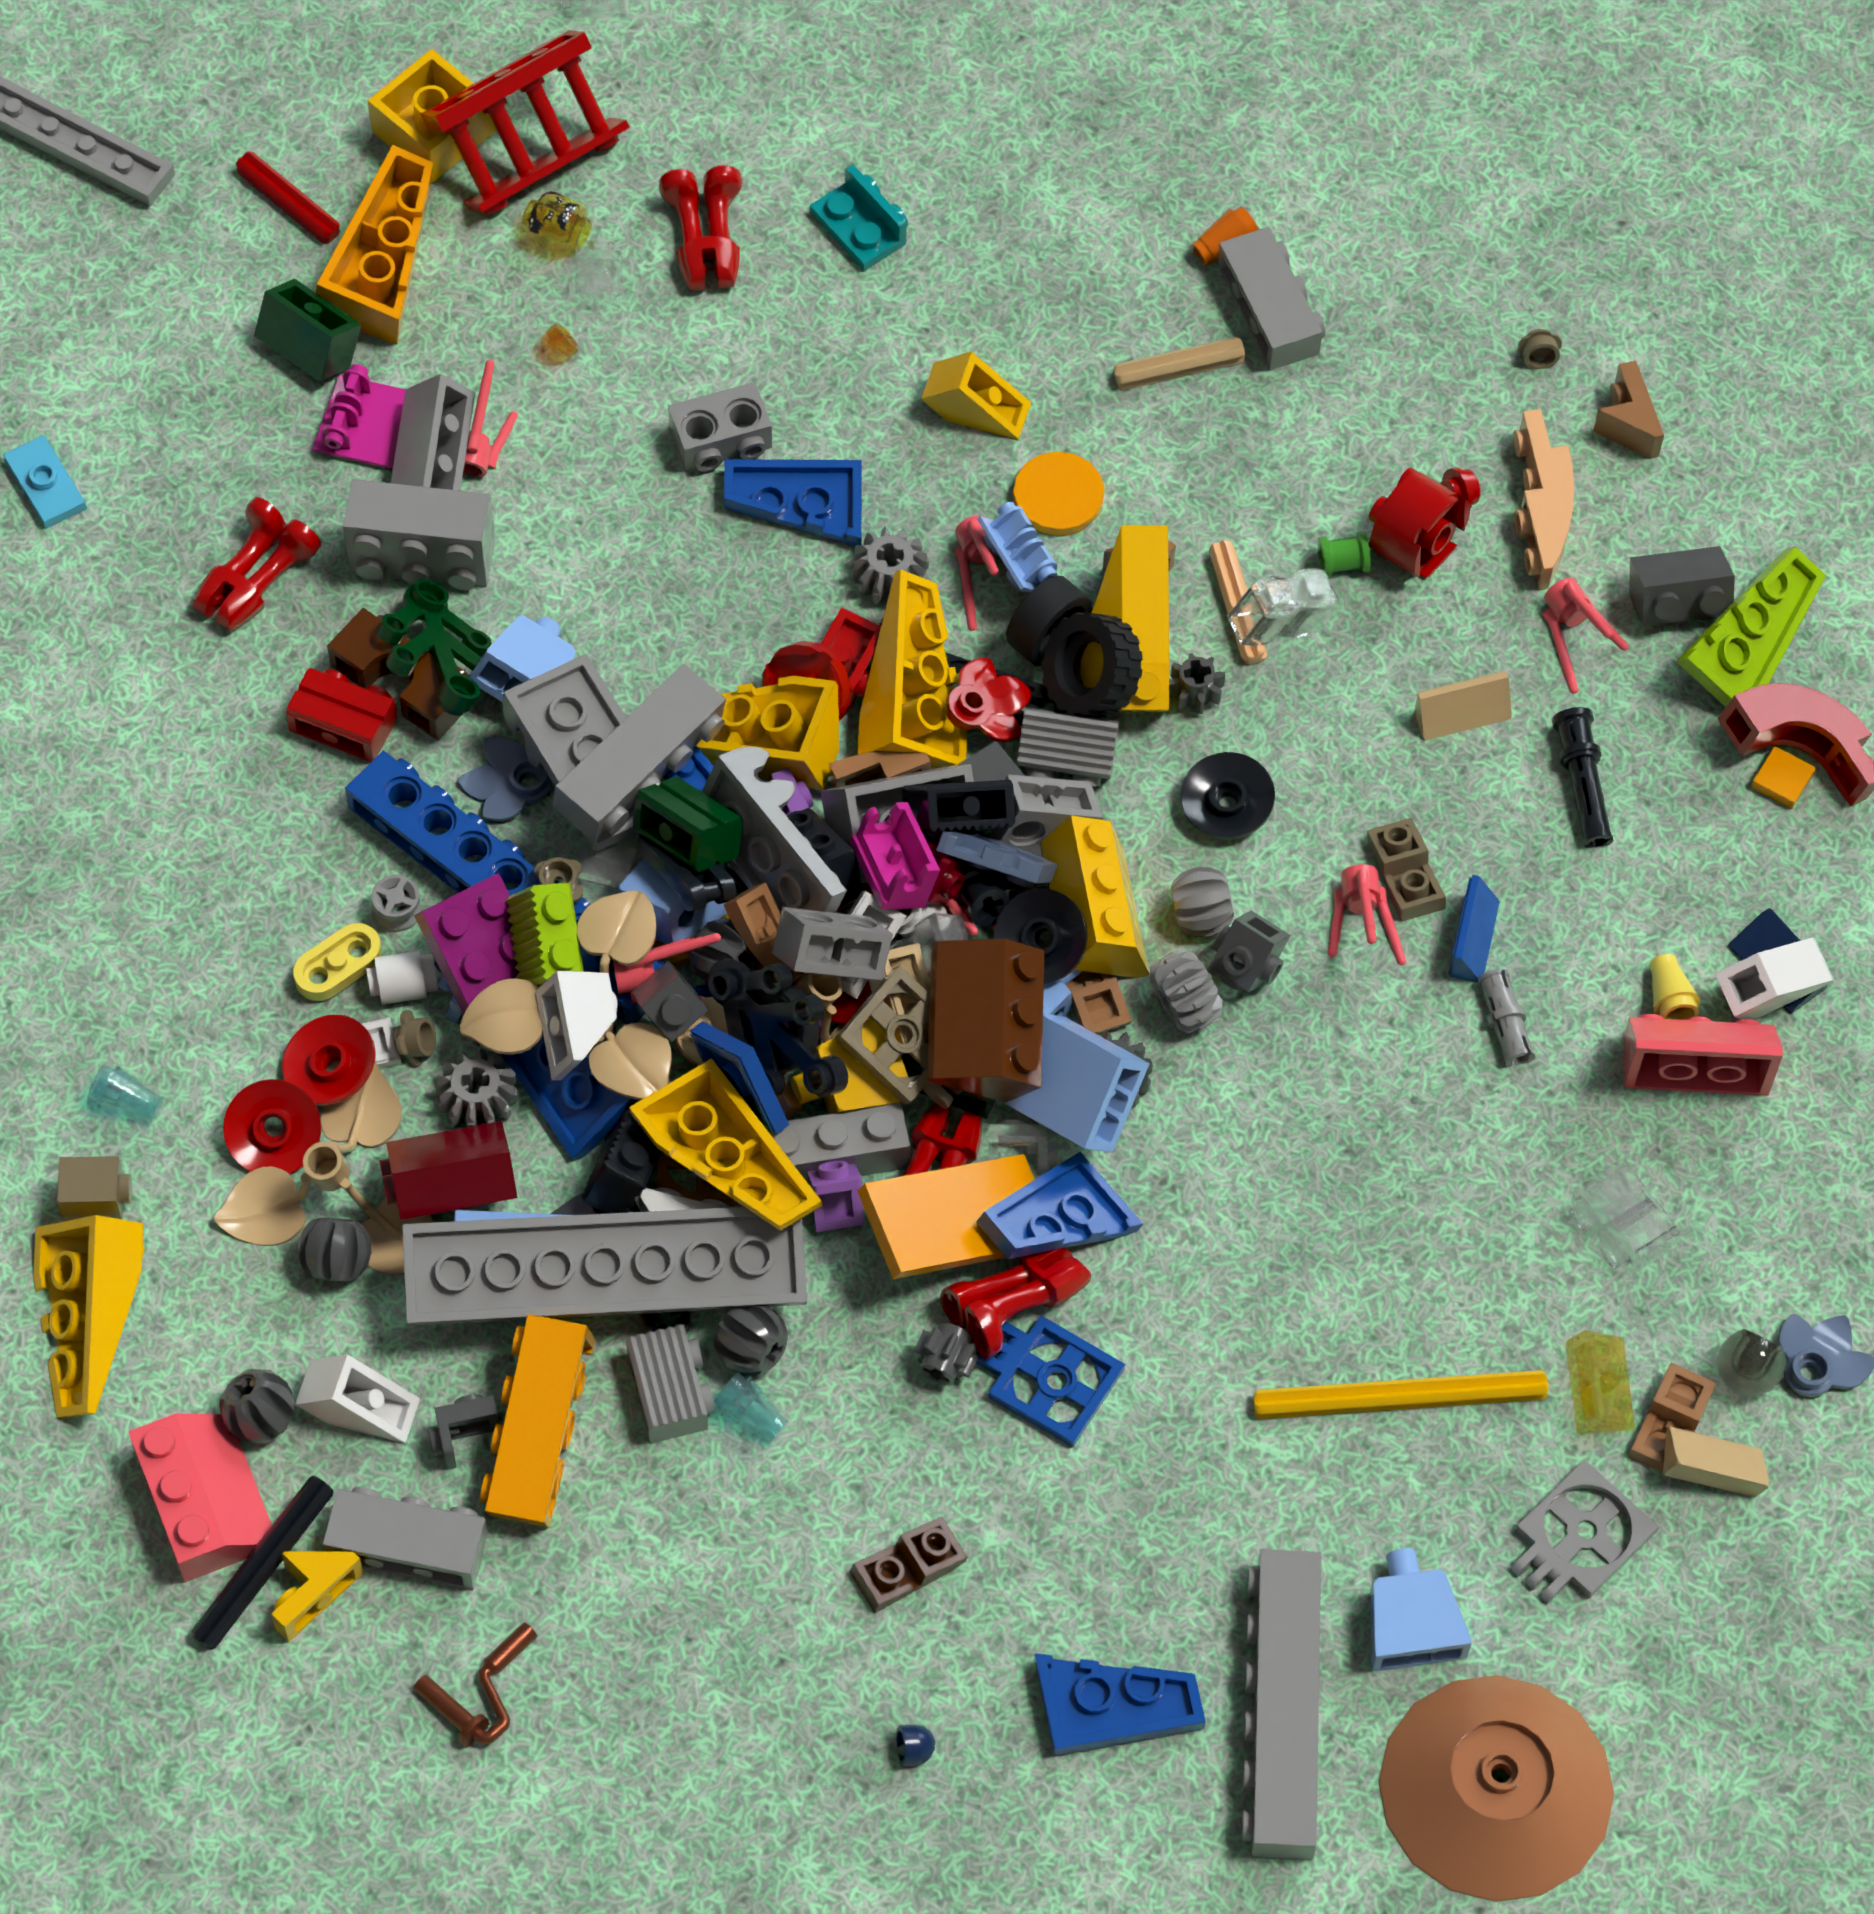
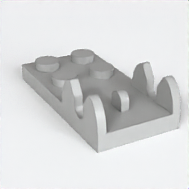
[502,654,665,852]
[702,747,847,914]

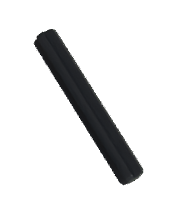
[191,1475,334,1650]

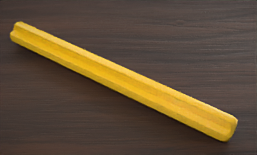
[1253,1370,1549,1419]

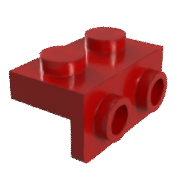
[821,607,883,712]

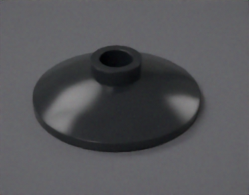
[1181,752,1275,839]
[994,888,1087,985]

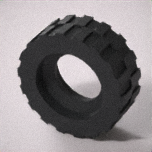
[1041,612,1143,718]

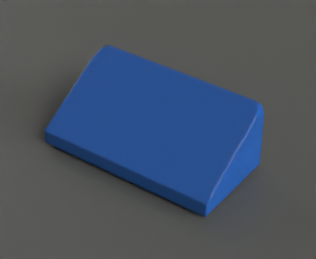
[1448,875,1500,982]

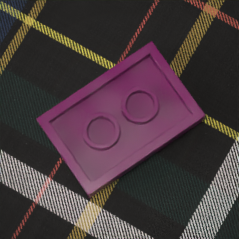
[414,873,519,1045]

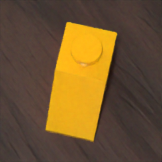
[921,351,1032,440]

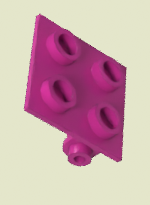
[312,364,406,470]

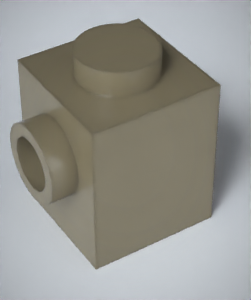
[57,1156,132,1222]

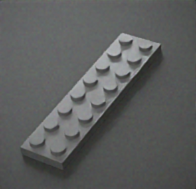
[402,1207,807,1326]

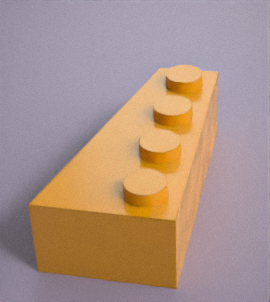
[316,145,433,344]

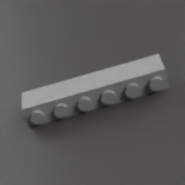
[1241,1549,1321,1860]

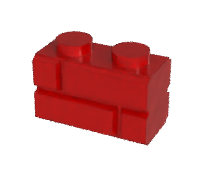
[286,668,398,762]

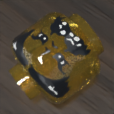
[522,191,592,256]

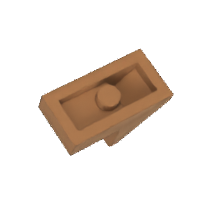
[1593,360,1664,459]

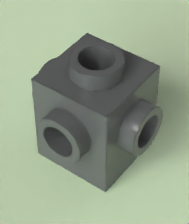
[1209,910,1291,992]

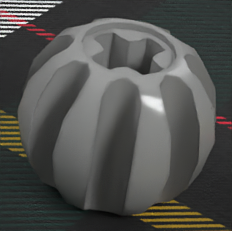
[1170,867,1234,937]

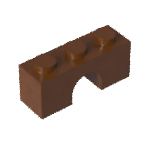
[327,607,469,741]

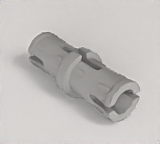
[1478,969,1535,1067]

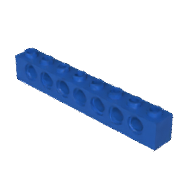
[345,750,665,1025]

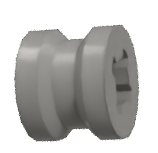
[371,875,421,932]

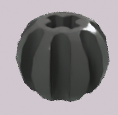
[689,918,760,986]
[297,1218,372,1281]
[713,1305,788,1376]
[219,1369,295,1443]

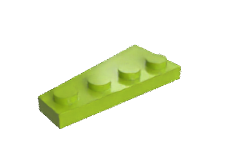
[1676,546,1826,707]

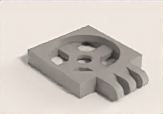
[1511,1460,1659,1604]

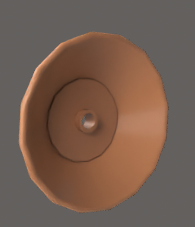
[1379,1675,1614,1902]

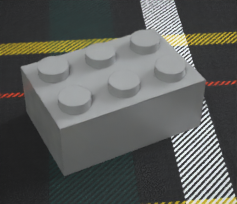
[343,479,495,590]

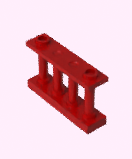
[420,30,630,214]

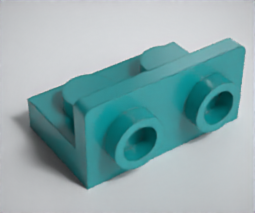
[810,164,908,271]

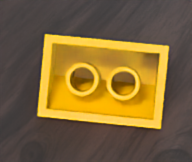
[1040,815,1150,978]

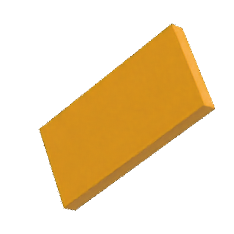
[857,1154,1035,1279]

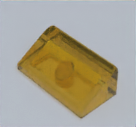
[1565,1330,1635,1433]

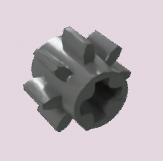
[1169,653,1226,714]
[914,1323,979,1385]

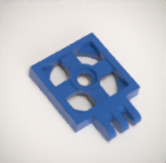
[976,1315,1125,1447]

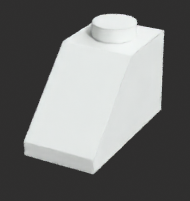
[535,971,617,1081]
[295,1354,420,1444]

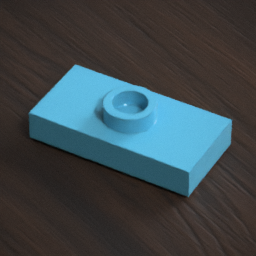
[3,435,87,529]

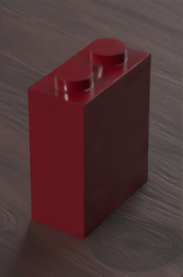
[379,1121,518,1220]

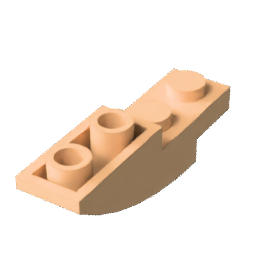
[1513,409,1574,590]

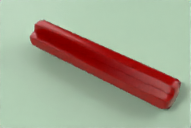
[236,151,341,244]

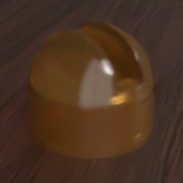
[540,322,580,363]

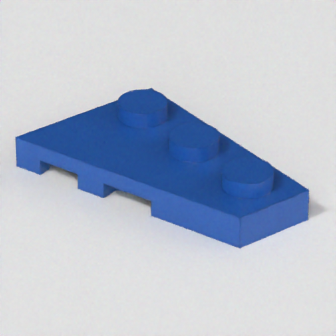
[724,459,862,546]
[976,1151,1143,1259]
[1034,1653,1206,1756]

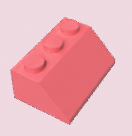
[1624,1014,1783,1096]
[128,1413,272,1583]

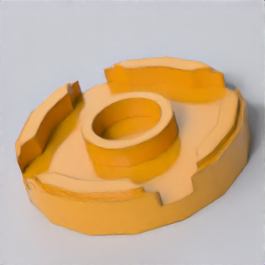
[1013,451,1105,536]

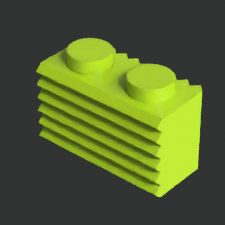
[505,883,584,987]

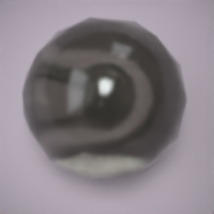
[1717,1328,1787,1397]

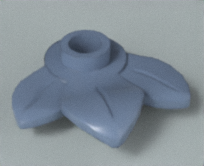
[458,737,553,821]
[1779,1314,1874,1397]

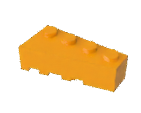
[480,1314,596,1528]

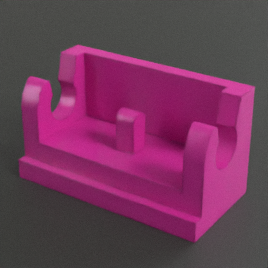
[849,802,940,910]

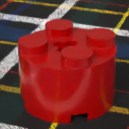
[1369,467,1470,578]

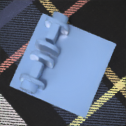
[977,502,1058,593]

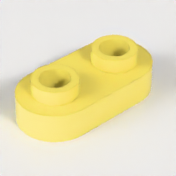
[293,923,382,1001]

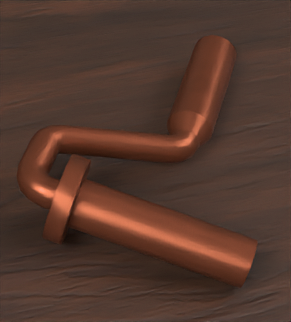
[413,1622,538,1747]

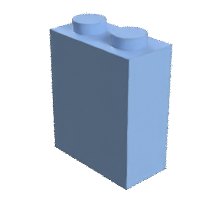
[1001,1013,1150,1153]

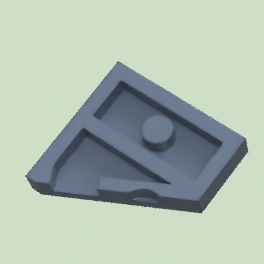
[937,830,1058,888]

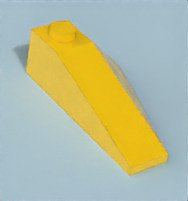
[1080,525,1170,712]
[858,569,967,769]
[696,676,839,790]
[629,1058,822,1231]
[33,1215,144,1418]

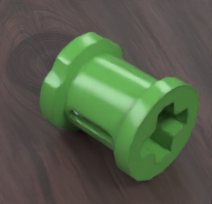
[1317,531,1371,578]

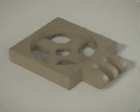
[834,965,962,1109]

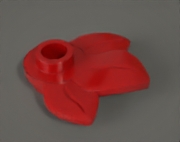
[946,658,1031,742]

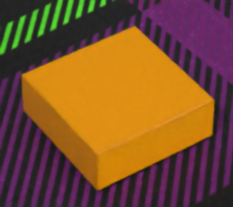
[1751,746,1816,809]

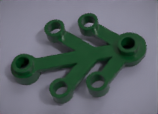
[376,579,492,716]

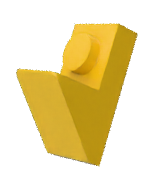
[271,1551,363,1642]

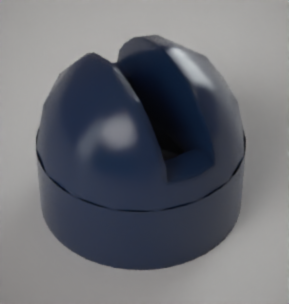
[896,1724,936,1767]

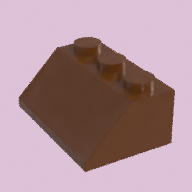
[927,939,1044,1103]

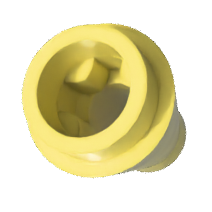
[1649,954,1700,1020]

